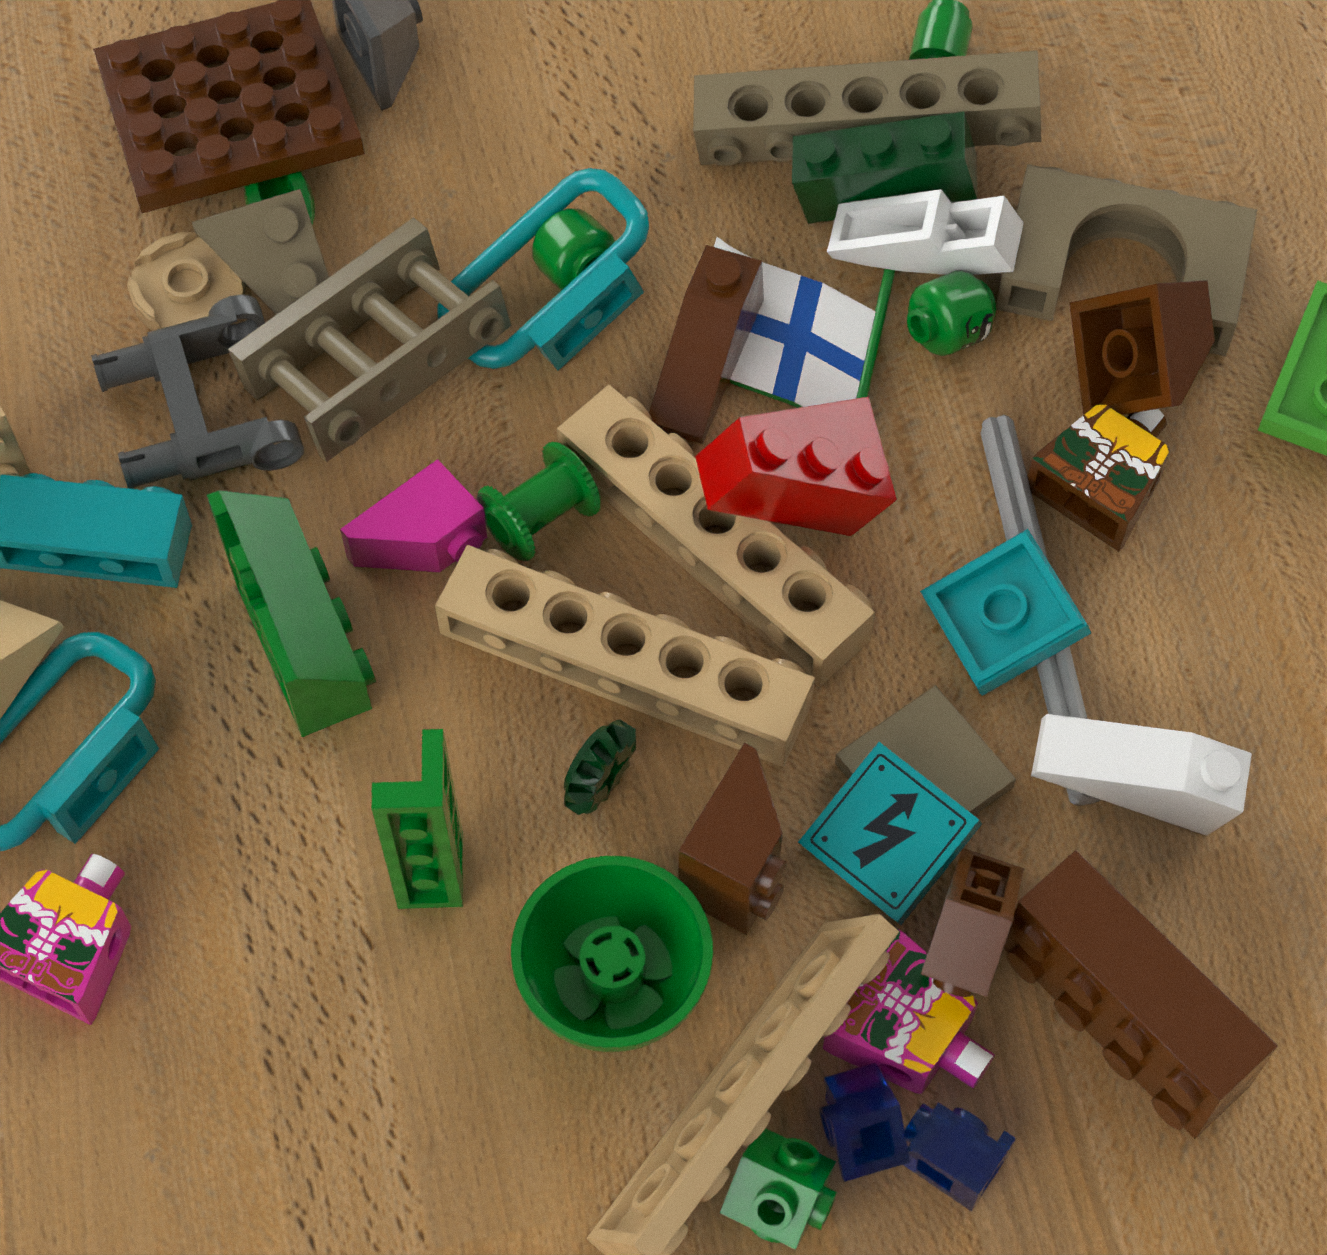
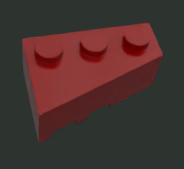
[695,396,897,536]

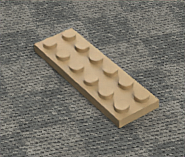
[586,914,899,1255]

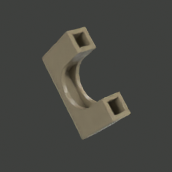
[996,164,1257,356]

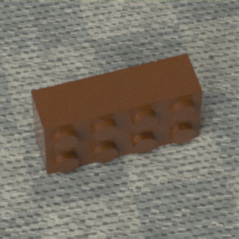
[1004,850,1278,1139]

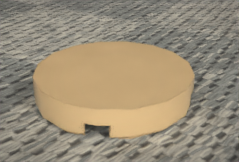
[127,232,246,331]

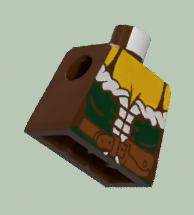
[1027,405,1170,552]

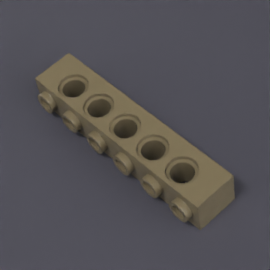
[693,50,1041,166]

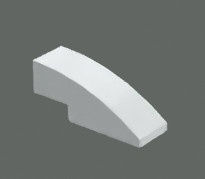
[827,189,1024,275]

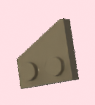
[192,189,329,315]

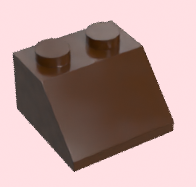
[1069,280,1215,415]
[678,743,787,935]

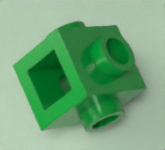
[720,1128,838,1250]

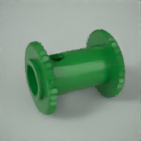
[477,442,601,561]

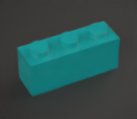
[0,473,192,588]

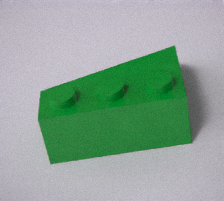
[207,490,376,737]

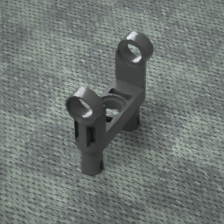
[91,295,304,489]

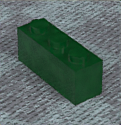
[792,111,977,224]

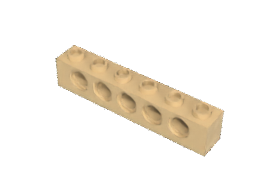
[557,384,875,687]
[435,545,815,768]

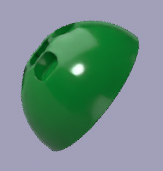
[511,856,713,1052]

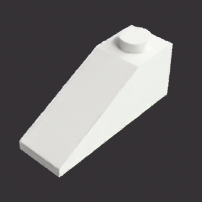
[1031,714,1252,836]

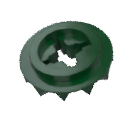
[564,719,636,815]

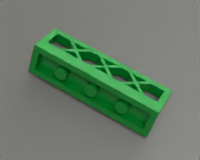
[371,729,463,909]

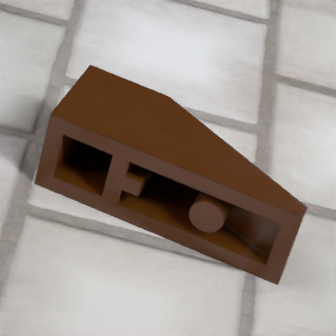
[649,245,764,444]
[921,848,1024,997]

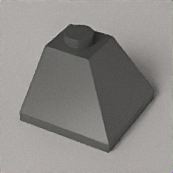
[332,0,423,111]

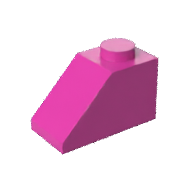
[340,459,487,572]

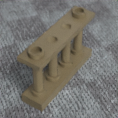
[228,217,511,462]

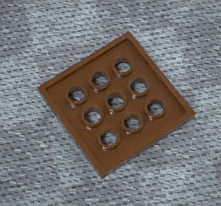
[94,0,365,213]

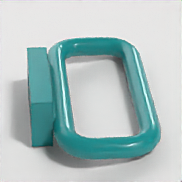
[437,168,650,370]
[0,632,159,851]

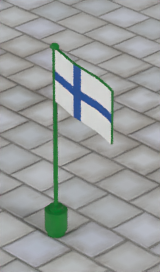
[714,0,973,408]

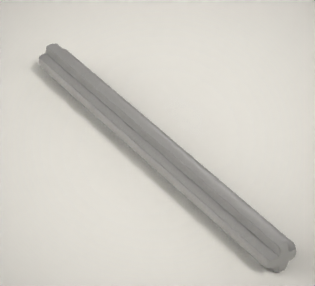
[980,415,1101,806]

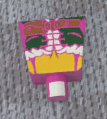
[0,854,131,1025]
[823,928,995,1094]

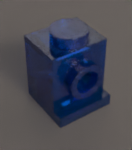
[819,1062,910,1182]
[901,1102,1016,1212]

